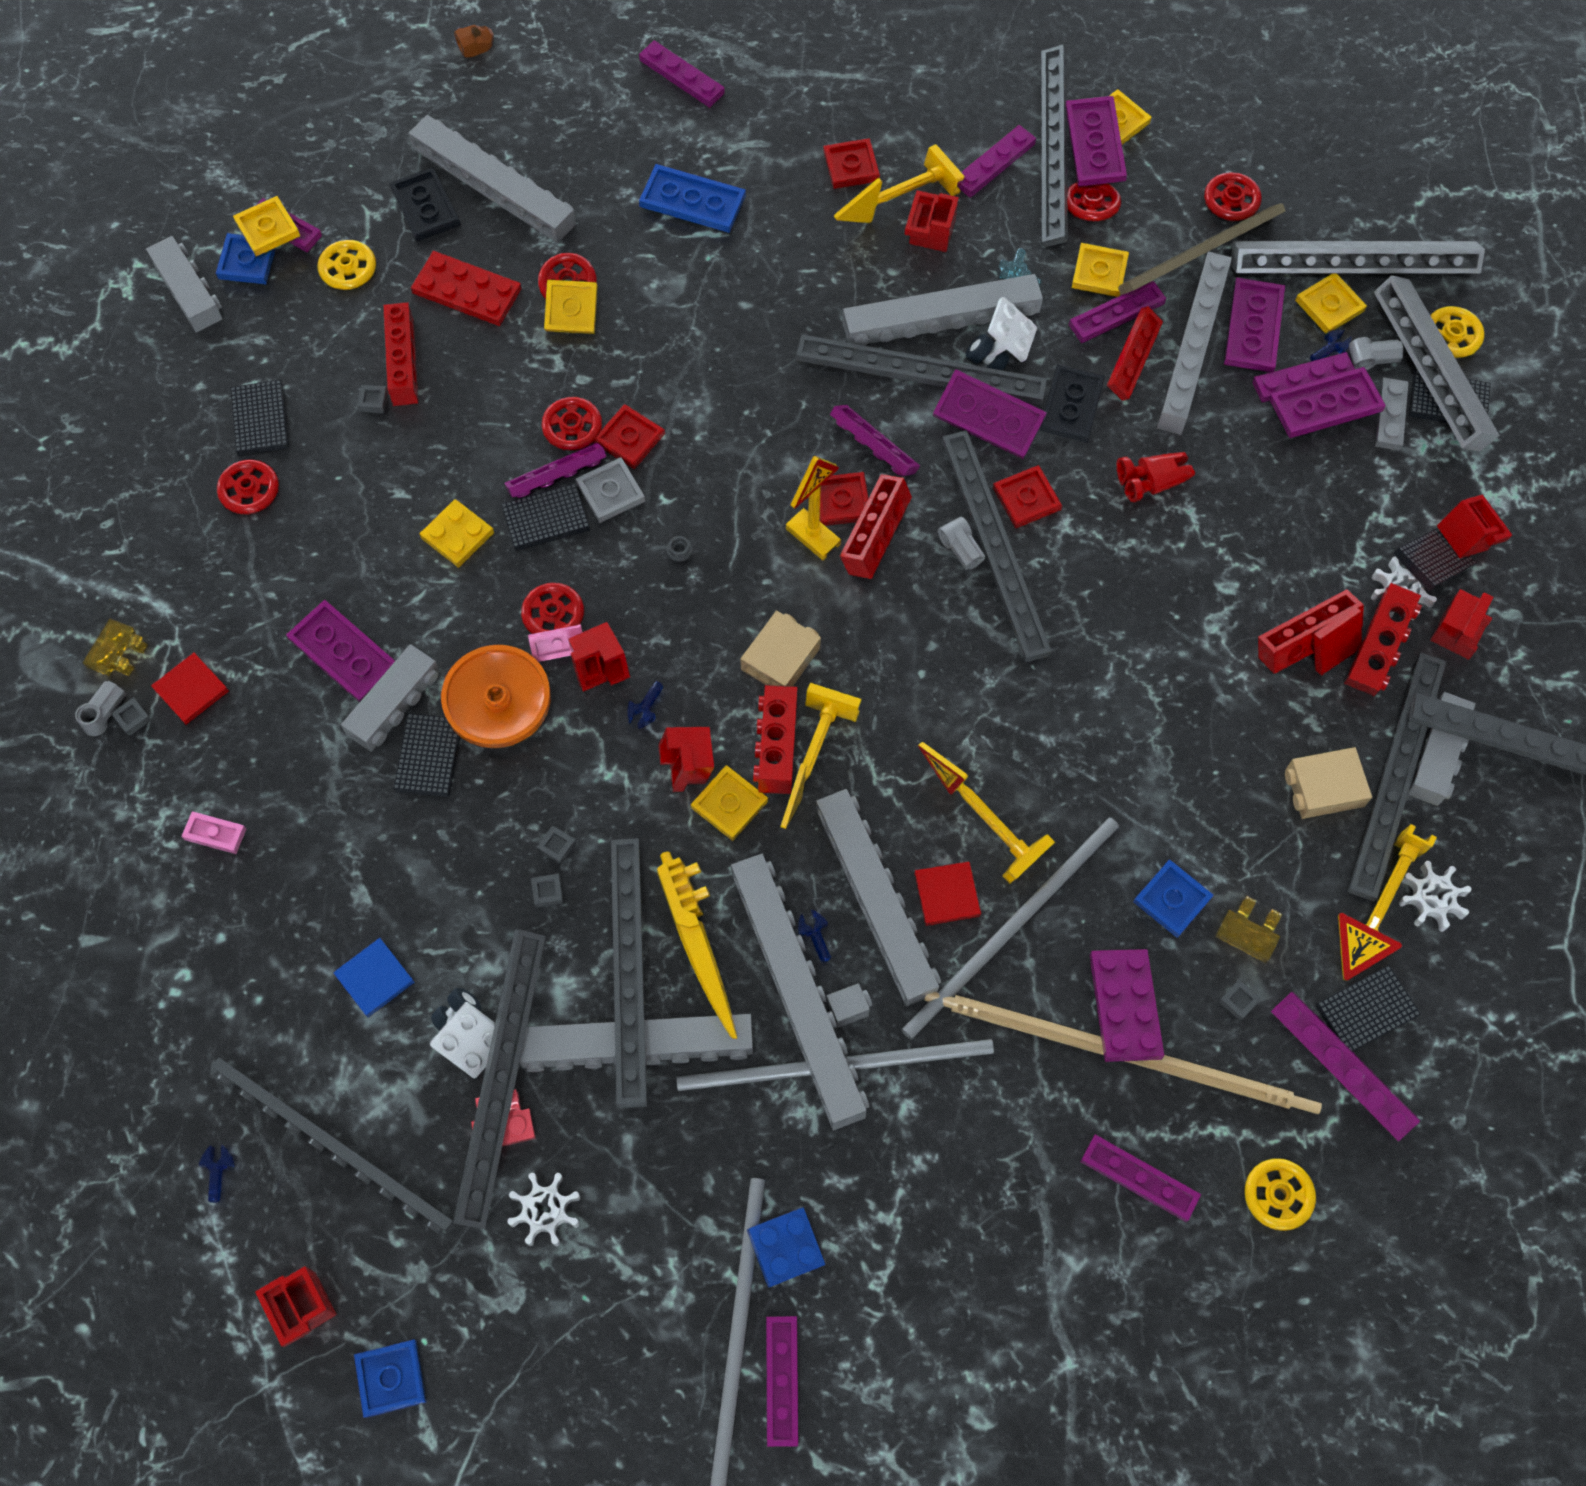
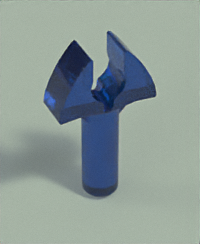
[1310,330,1352,362]
[627,681,663,729]
[798,910,831,963]
[199,1145,234,1203]

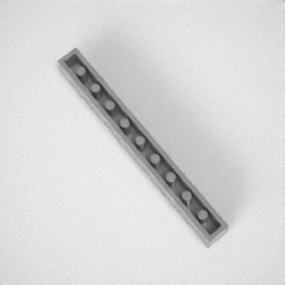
[1230,241,1485,273]
[731,853,869,1131]

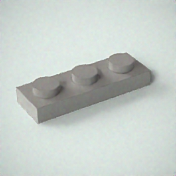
[1375,377,1408,450]

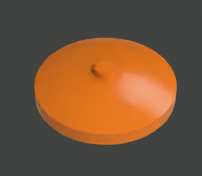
[441,645,551,748]

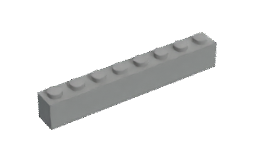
[408,115,576,243]
[1157,251,1232,435]
[842,274,1043,346]
[1374,275,1500,451]
[816,789,941,1007]
[519,1014,753,1072]

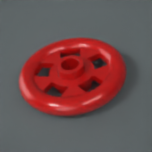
[1204,172,1262,221]
[1067,182,1121,221]
[538,253,597,299]
[541,397,602,450]
[217,459,279,515]
[521,583,584,634]

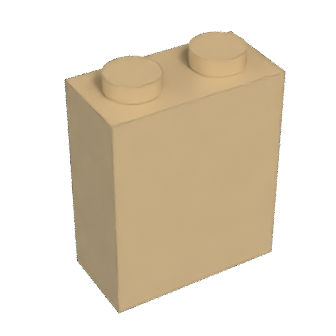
[741,610,821,687]
[1285,747,1372,819]

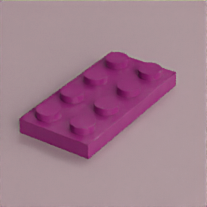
[1065,96,1127,186]
[1224,277,1285,372]
[1269,367,1386,438]
[933,369,1047,460]
[286,600,395,703]
[1090,949,1164,1062]

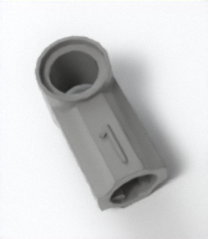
[1349,337,1403,370]
[938,517,985,570]
[75,681,126,736]

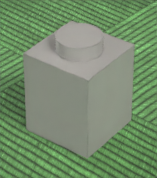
[826,983,872,1028]

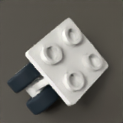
[966,297,1037,370]
[430,988,495,1078]

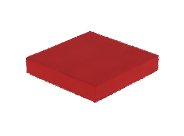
[823,138,880,189]
[594,404,665,469]
[992,465,1062,529]
[819,472,869,526]
[1314,606,1362,675]
[151,653,229,725]
[914,861,981,926]

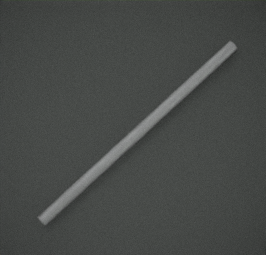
[901,818,1119,1040]
[676,1039,994,1091]
[710,1178,765,1486]

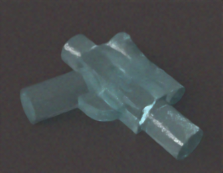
[998,248,1042,286]

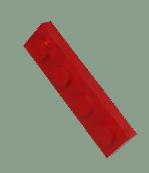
[1107,306,1163,401]

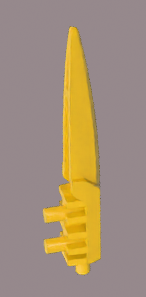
[657,851,737,1039]

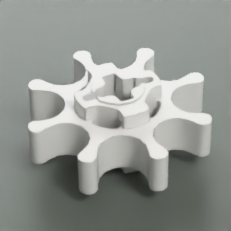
[1371,556,1437,620]
[1399,861,1471,932]
[508,1173,581,1246]

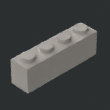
[146,236,222,332]
[341,644,440,752]
[1408,692,1476,806]

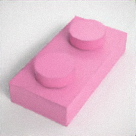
[528,625,582,662]
[181,811,247,854]

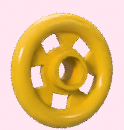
[317,240,376,290]
[1430,306,1485,358]
[1244,1159,1316,1231]

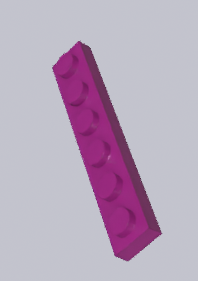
[1271,991,1421,1142]

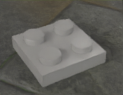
[576,457,645,523]

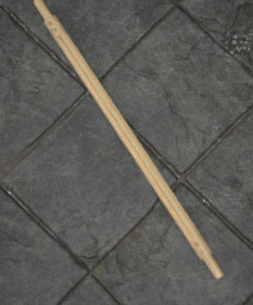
[924,992,1322,1114]

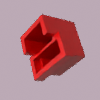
[904,190,959,252]
[1437,494,1512,558]
[1430,589,1494,660]
[568,622,630,692]
[658,727,714,792]
[255,1266,337,1348]

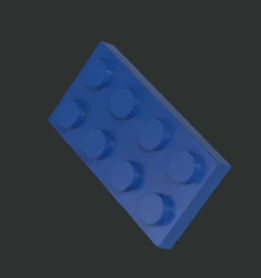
[639,164,746,233]

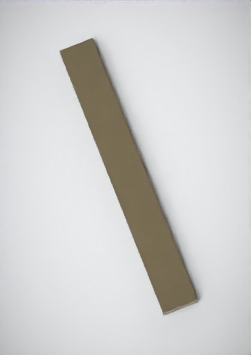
[1118,203,1286,295]

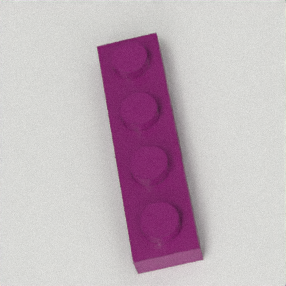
[639,40,725,108]
[957,125,1036,198]
[1069,281,1167,344]
[1252,352,1355,403]
[830,405,920,476]
[504,443,606,498]
[1080,1134,1201,1222]
[766,1316,798,1447]

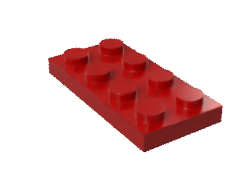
[411,251,522,326]

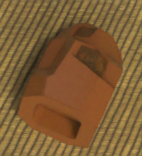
[454,25,494,57]

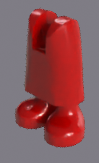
[1116,452,1195,502]

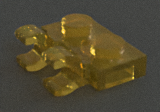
[83,619,148,676]
[1215,896,1282,963]

